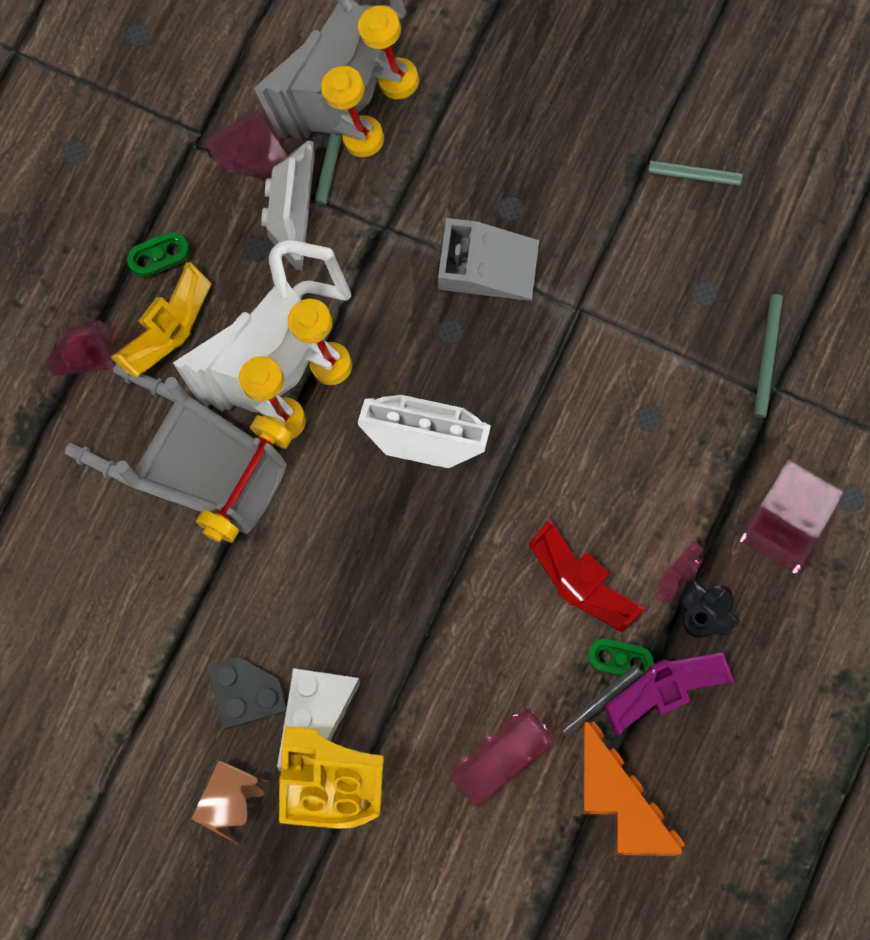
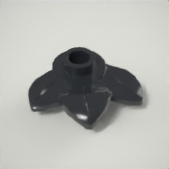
[680,580,740,638]

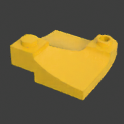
[279,726,384,828]

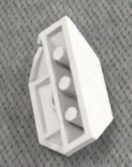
[261,141,315,270]
[358,395,491,468]

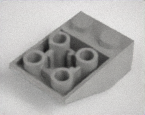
[438,218,539,301]

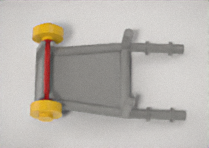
[65,363,293,543]

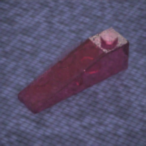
[47,321,115,376]

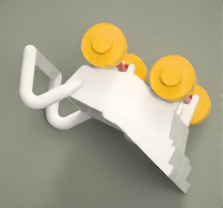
[173,240,352,439]

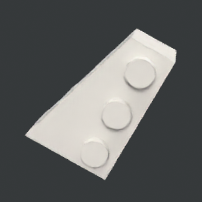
[277,668,360,772]

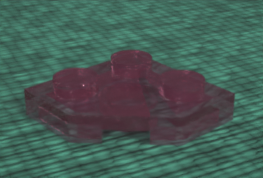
[204,110,287,179]

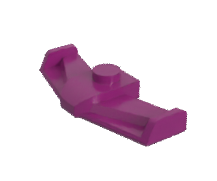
[604,652,735,735]

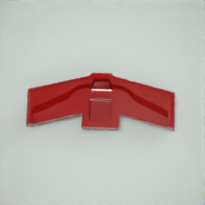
[528,519,645,633]

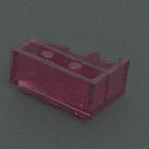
[450,707,554,810]

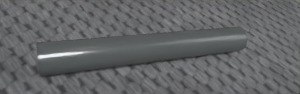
[560,664,644,737]

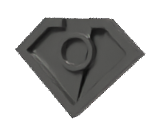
[207,657,287,730]

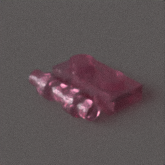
[655,541,704,603]

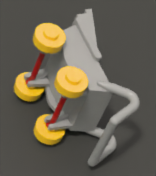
[254,0,419,158]

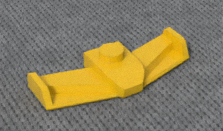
[111,262,212,377]

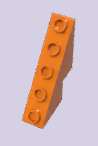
[582,721,685,856]

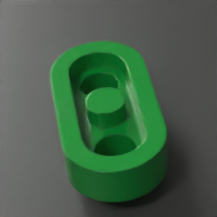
[127,232,189,278]
[588,639,654,681]

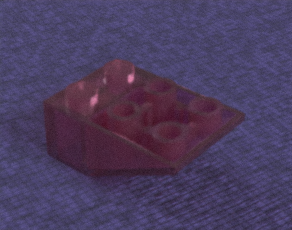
[740,460,844,574]

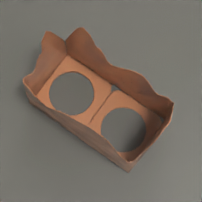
[191,761,268,845]

